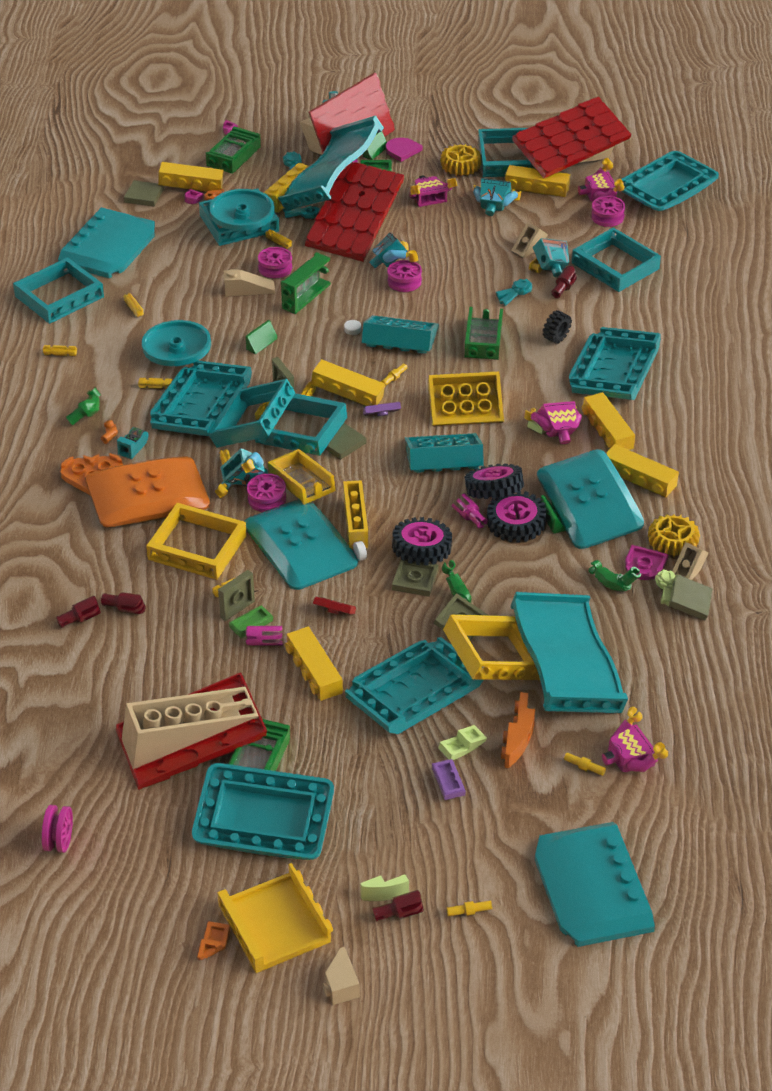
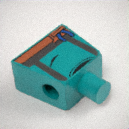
[533,238,569,277]

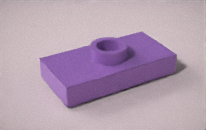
[363,402,401,416]
[432,759,465,800]

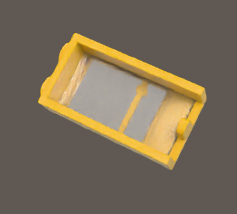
[268,449,336,505]

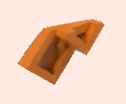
[197,921,231,960]

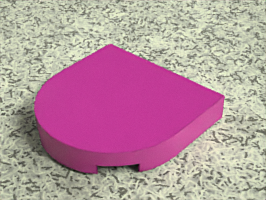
[386,137,423,162]
[625,545,669,580]

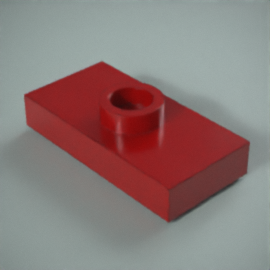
[313,596,356,614]

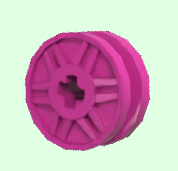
[591,196,625,227]
[258,247,293,278]
[387,260,422,292]
[247,474,287,512]
[42,805,73,853]

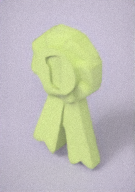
[655,569,676,609]

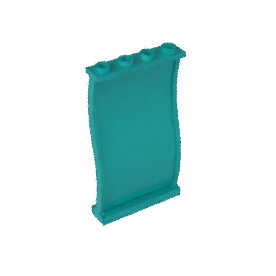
[278,116,384,210]
[510,592,628,713]

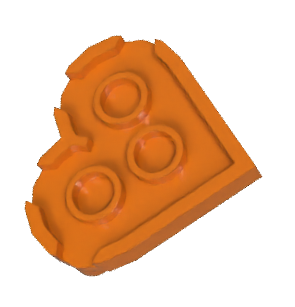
[60,453,123,496]

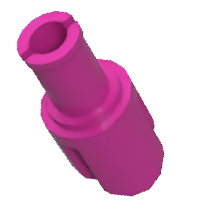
[451,493,488,528]

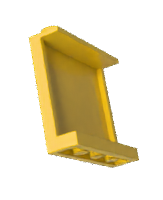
[217,863,333,973]

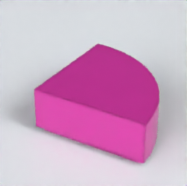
[223,120,238,135]

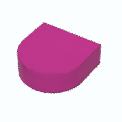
[184,189,203,204]

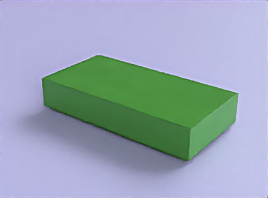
[229,605,273,638]

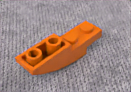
[501,692,535,768]

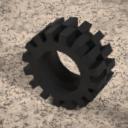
[543,310,572,344]

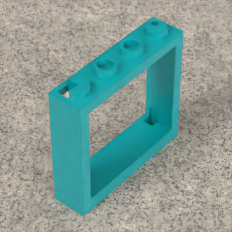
[478,128,536,177]
[199,188,279,246]
[572,227,661,292]
[13,257,104,324]
[208,379,295,448]
[255,393,348,456]

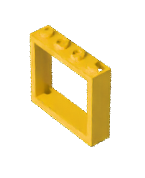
[146,503,247,580]
[443,615,540,680]

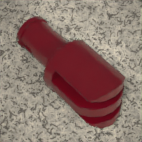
[551,265,577,298]
[101,592,146,614]
[56,595,101,628]
[372,890,424,922]

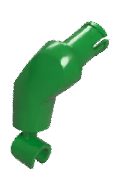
[66,387,101,426]
[442,560,472,603]
[588,560,641,592]

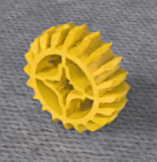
[440,144,481,176]
[648,514,700,558]

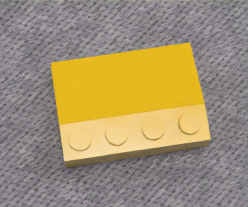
[428,371,504,426]

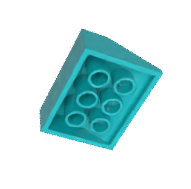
[361,315,439,354]
[405,433,484,473]

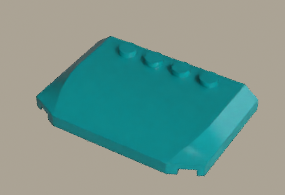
[58,207,155,278]
[569,327,661,400]
[150,361,252,436]
[345,637,484,734]
[535,822,655,947]

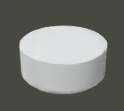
[344,320,361,335]
[353,541,367,561]

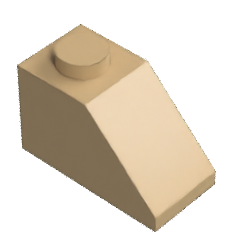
[511,222,548,258]
[672,542,709,580]
[322,947,360,1005]

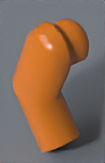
[204,189,224,201]
[101,420,118,444]

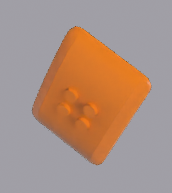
[86,456,210,527]

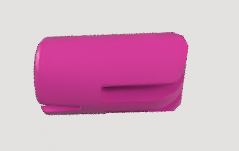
[246,626,283,646]

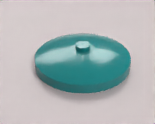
[210,189,275,231]
[142,320,211,366]

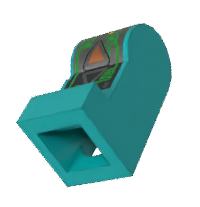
[117,427,149,459]

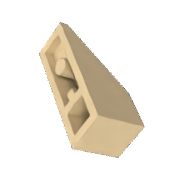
[224,269,275,297]

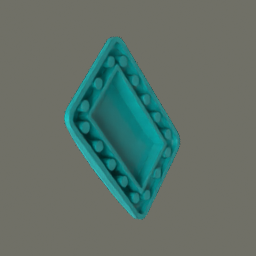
[621,151,719,211]
[537,449,644,549]
[244,499,358,590]
[192,763,334,860]

